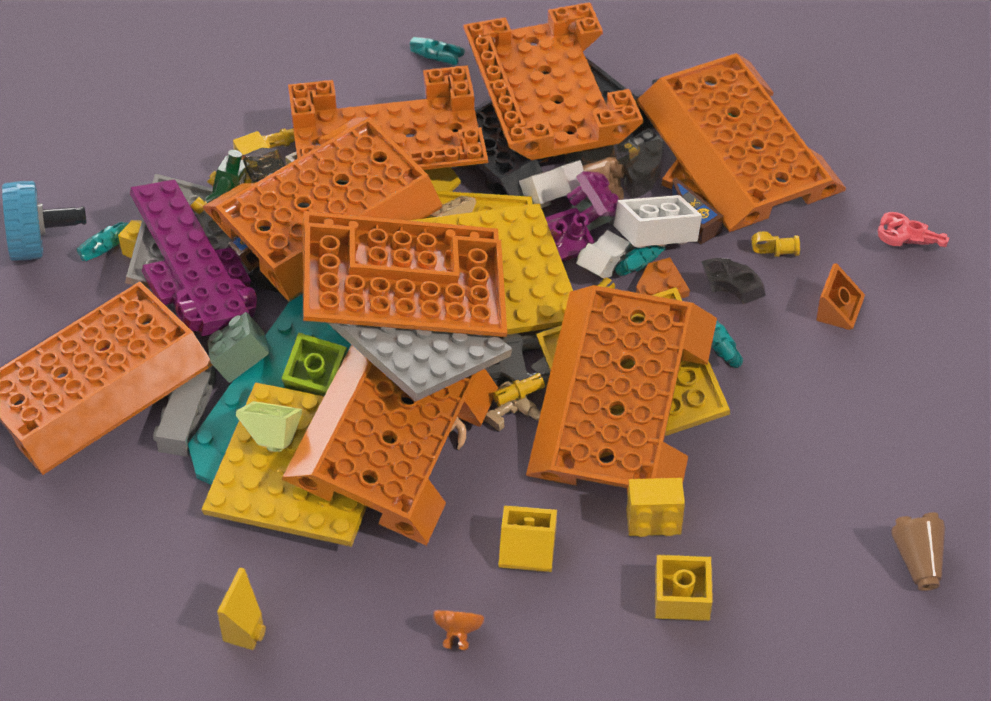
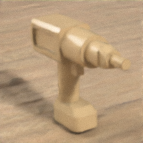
[484,381,541,431]

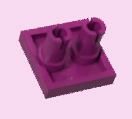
[567,171,620,226]
[545,207,595,262]

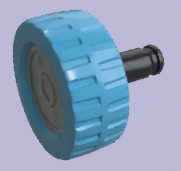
[2,181,87,261]

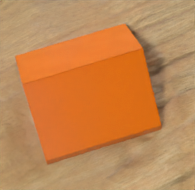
[816,263,865,330]

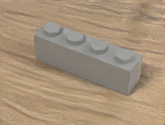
[153,366,216,457]

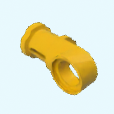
[751,231,800,257]

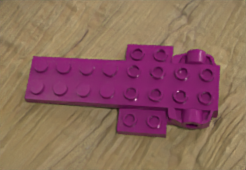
[130,179,257,336]

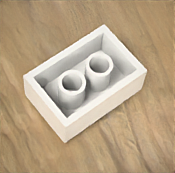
[614,195,702,248]

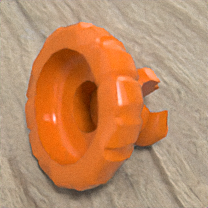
[433,610,484,650]

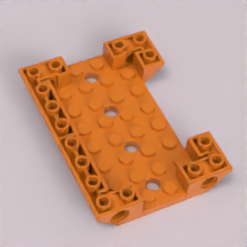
[463,2,643,160]
[637,53,846,232]
[288,66,488,170]
[203,117,442,302]
[0,281,213,475]
[526,285,717,496]
[282,345,498,546]

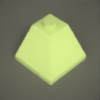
[236,401,302,452]

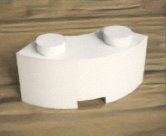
[519,160,584,208]
[576,230,635,278]

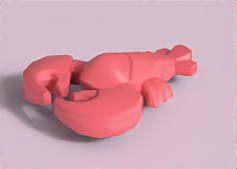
[877,212,949,247]

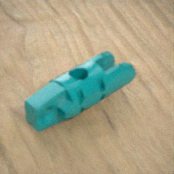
[410,37,465,65]
[76,222,129,261]
[615,245,665,276]
[712,320,743,368]

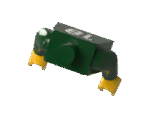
[190,150,248,214]

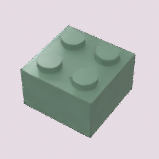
[207,312,269,383]

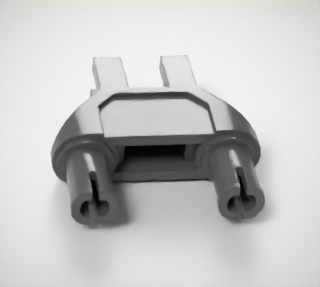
[485,333,550,387]

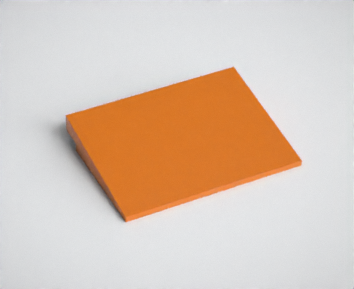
[302,211,507,337]

